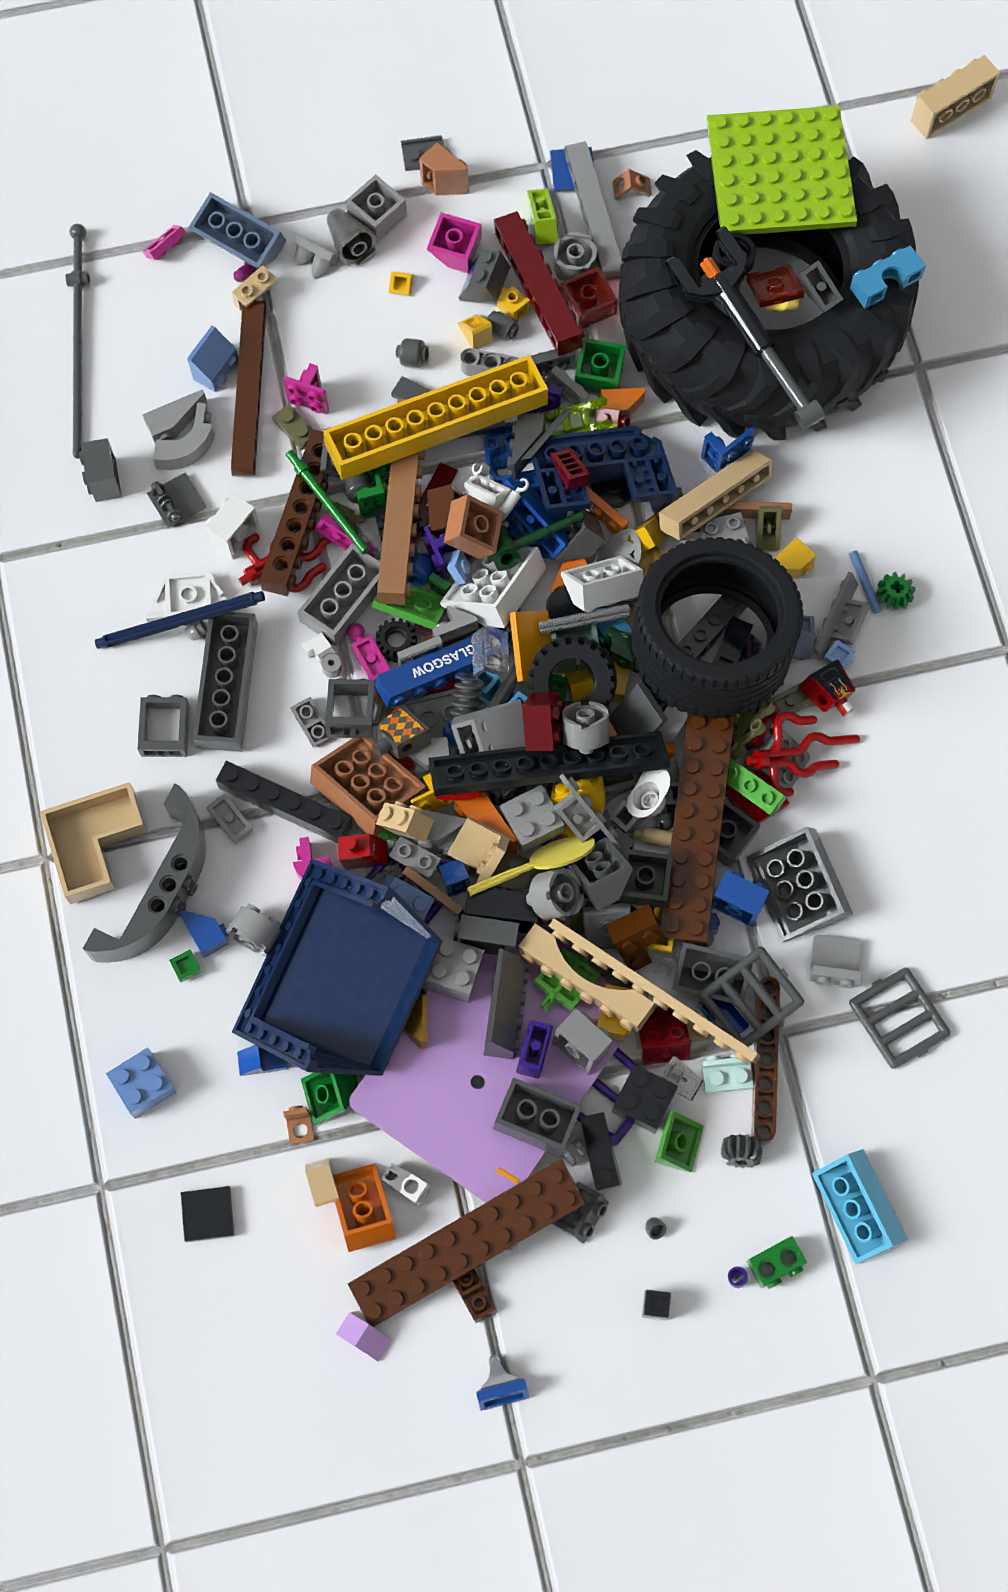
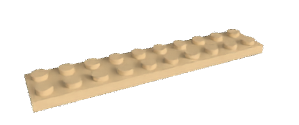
[549,919,761,1065]

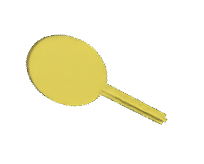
[467,836,595,896]

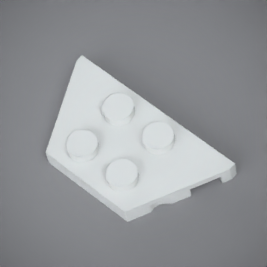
[146,571,234,622]

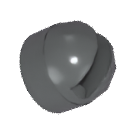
[656,813,675,830]
[645,1217,667,1240]

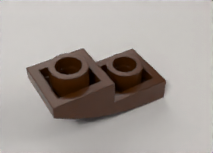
[453,1269,497,1324]

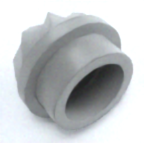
[185,620,207,640]

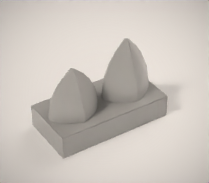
[294,234,339,278]

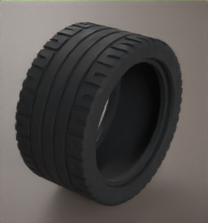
[630,537,804,718]

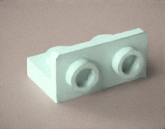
[701,1054,754,1094]

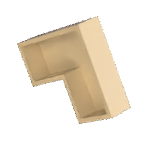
[39,782,147,904]

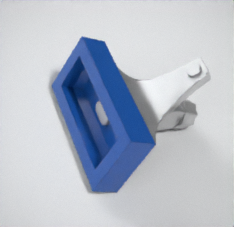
[476,1354,529,1411]

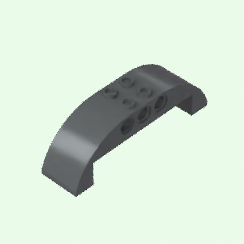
[82,783,206,963]

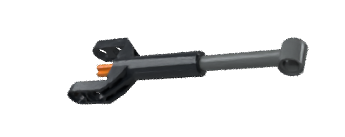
[665,226,825,430]

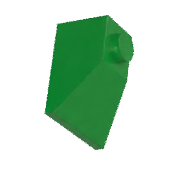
[301,1073,359,1125]

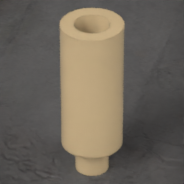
[633,826,673,848]

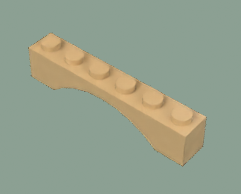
[518,924,655,1032]

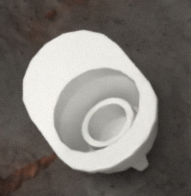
[627,769,670,818]

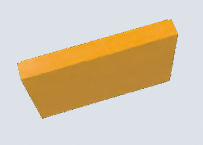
[510,610,555,682]

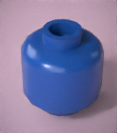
[408,553,435,586]

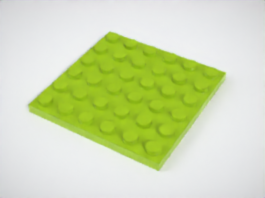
[706,105,857,235]

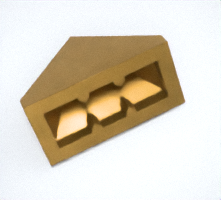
[403,995,427,1049]

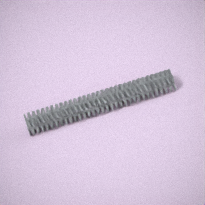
[539,604,630,635]

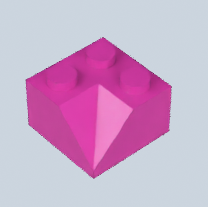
[427,212,482,273]

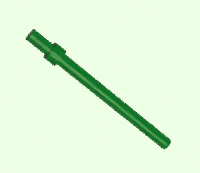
[285,450,369,554]

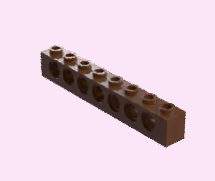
[260,429,332,596]

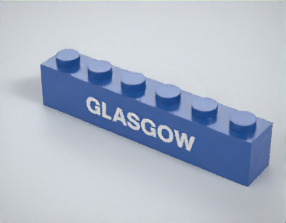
[375,627,511,708]

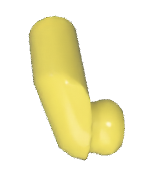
[766,294,800,312]

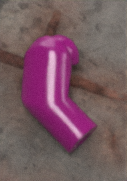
[233,261,255,282]

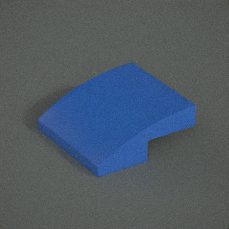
[550,147,594,192]

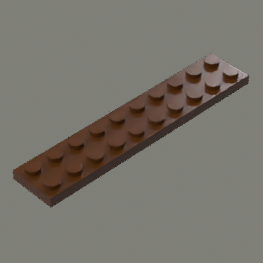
[660,714,735,944]
[347,1159,587,1327]

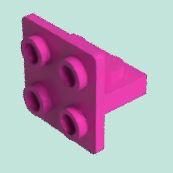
[283,363,329,414]

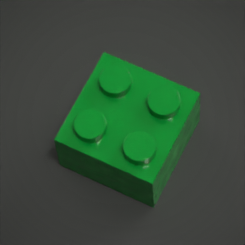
[575,338,626,393]

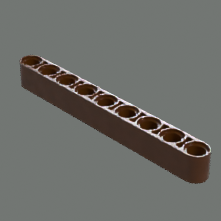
[231,301,266,477]

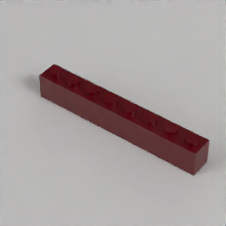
[494,211,585,356]

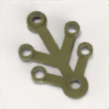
[730,700,775,759]

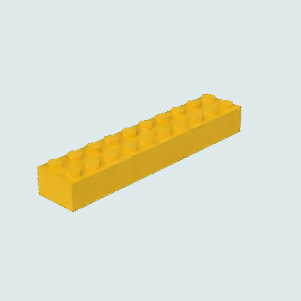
[323,355,548,480]

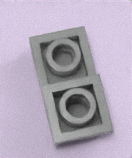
[290,697,331,747]

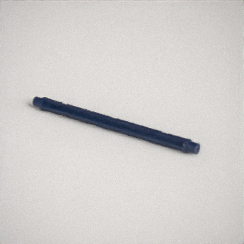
[95,591,265,649]

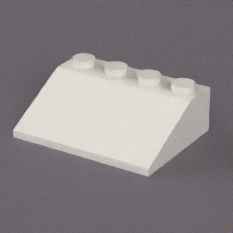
[440,547,547,628]

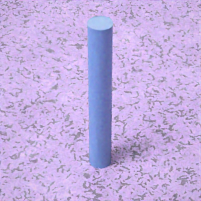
[849,551,882,614]

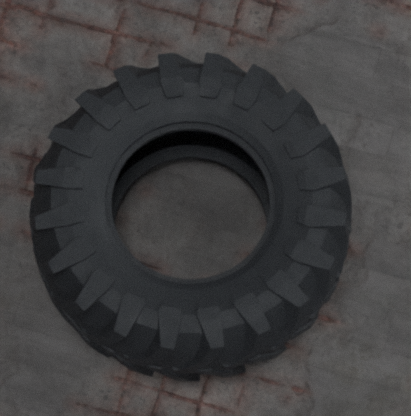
[618,150,919,441]

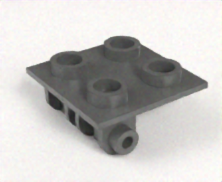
[147,472,207,528]

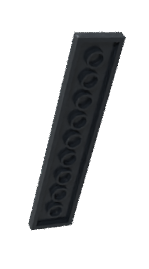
[428,731,670,796]

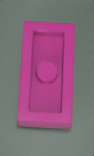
[142,225,186,260]

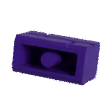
[516,1020,554,1079]

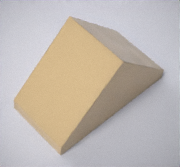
[305,1158,339,1207]

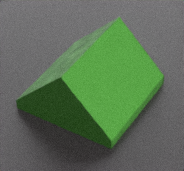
[655,1110,704,1173]

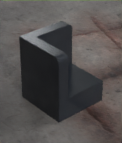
[642,1290,671,1320]

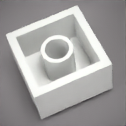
[205,493,260,560]

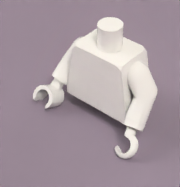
[463,463,529,521]

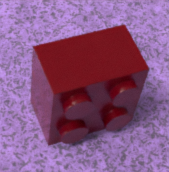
[522,692,564,751]

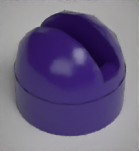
[728,1267,748,1288]

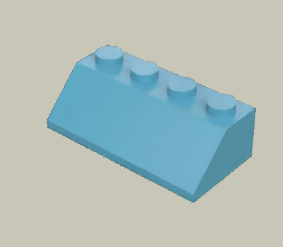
[812,1149,908,1264]

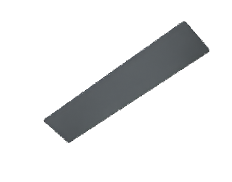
[521,407,575,460]

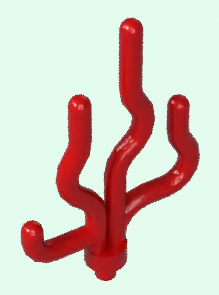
[238,524,332,593]
[746,711,860,797]

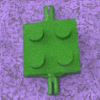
[533,947,600,1012]

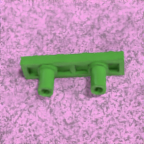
[727,757,787,816]

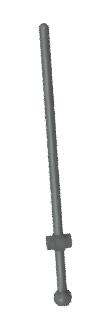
[65,224,90,459]

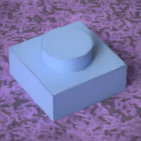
[823,639,856,669]

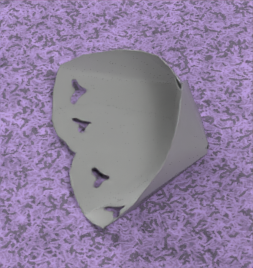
[595,528,641,605]

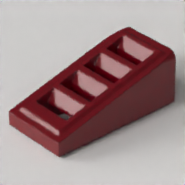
[550,448,590,490]

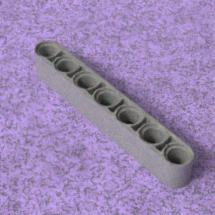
[564,141,622,279]

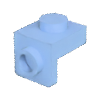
[442,550,471,585]

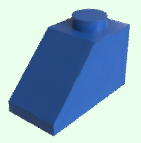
[438,858,470,897]
[179,910,229,958]

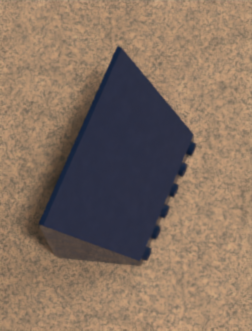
[232,858,443,1076]

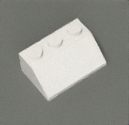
[561,556,643,612]

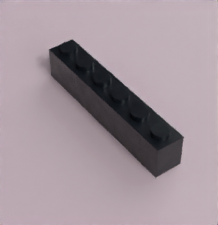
[215,760,353,843]

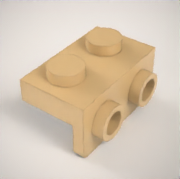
[231,265,277,311]

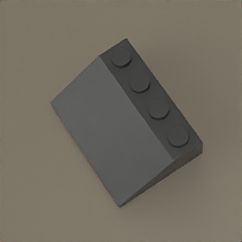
[746,827,853,942]

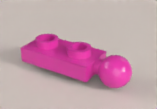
[314,513,375,558]
[347,623,391,682]

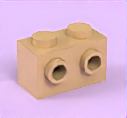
[376,801,434,842]

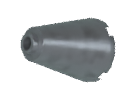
[326,208,378,266]

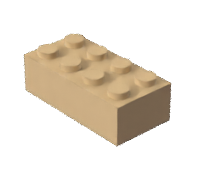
[911,55,1000,139]

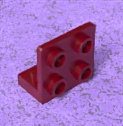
[639,1007,691,1065]

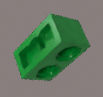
[746,1236,807,1289]

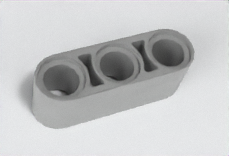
[460,348,519,376]

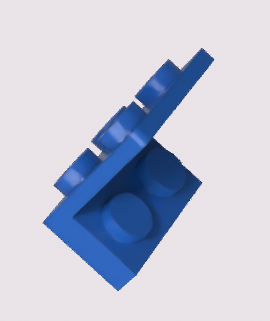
[701,427,755,473]

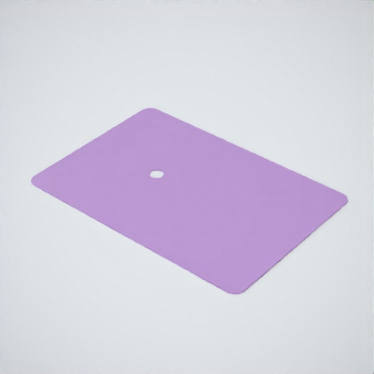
[350,920,648,1203]

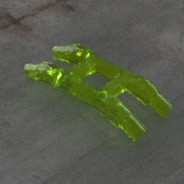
[537,397,612,435]

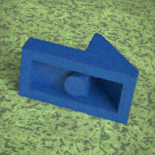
[237,1045,288,1076]

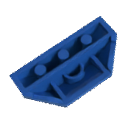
[502,478,568,560]

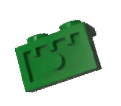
[356,474,388,519]

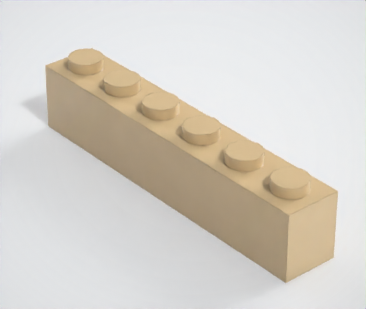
[659,449,772,541]

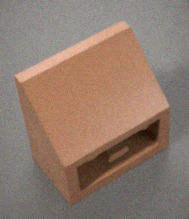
[419,143,469,195]

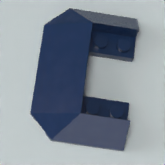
[531,426,678,520]

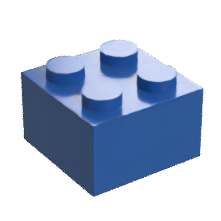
[712,870,770,928]

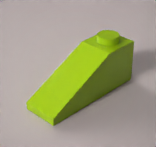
[527,188,558,245]

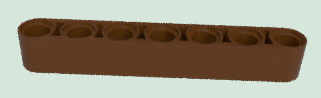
[751,976,780,1145]

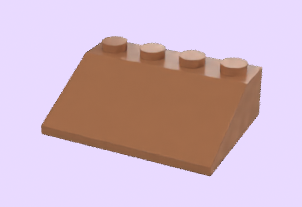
[310,738,426,837]

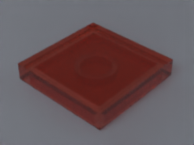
[746,265,804,308]

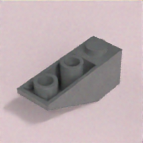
[507,413,545,479]

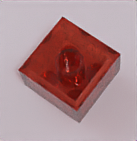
[560,266,618,328]

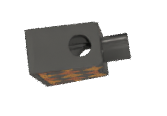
[372,704,431,759]

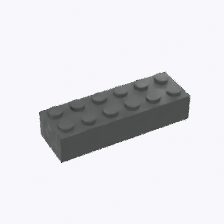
[192,612,258,752]

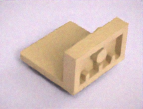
[448,817,510,883]

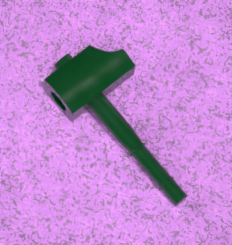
[487,511,585,571]
[603,626,638,674]

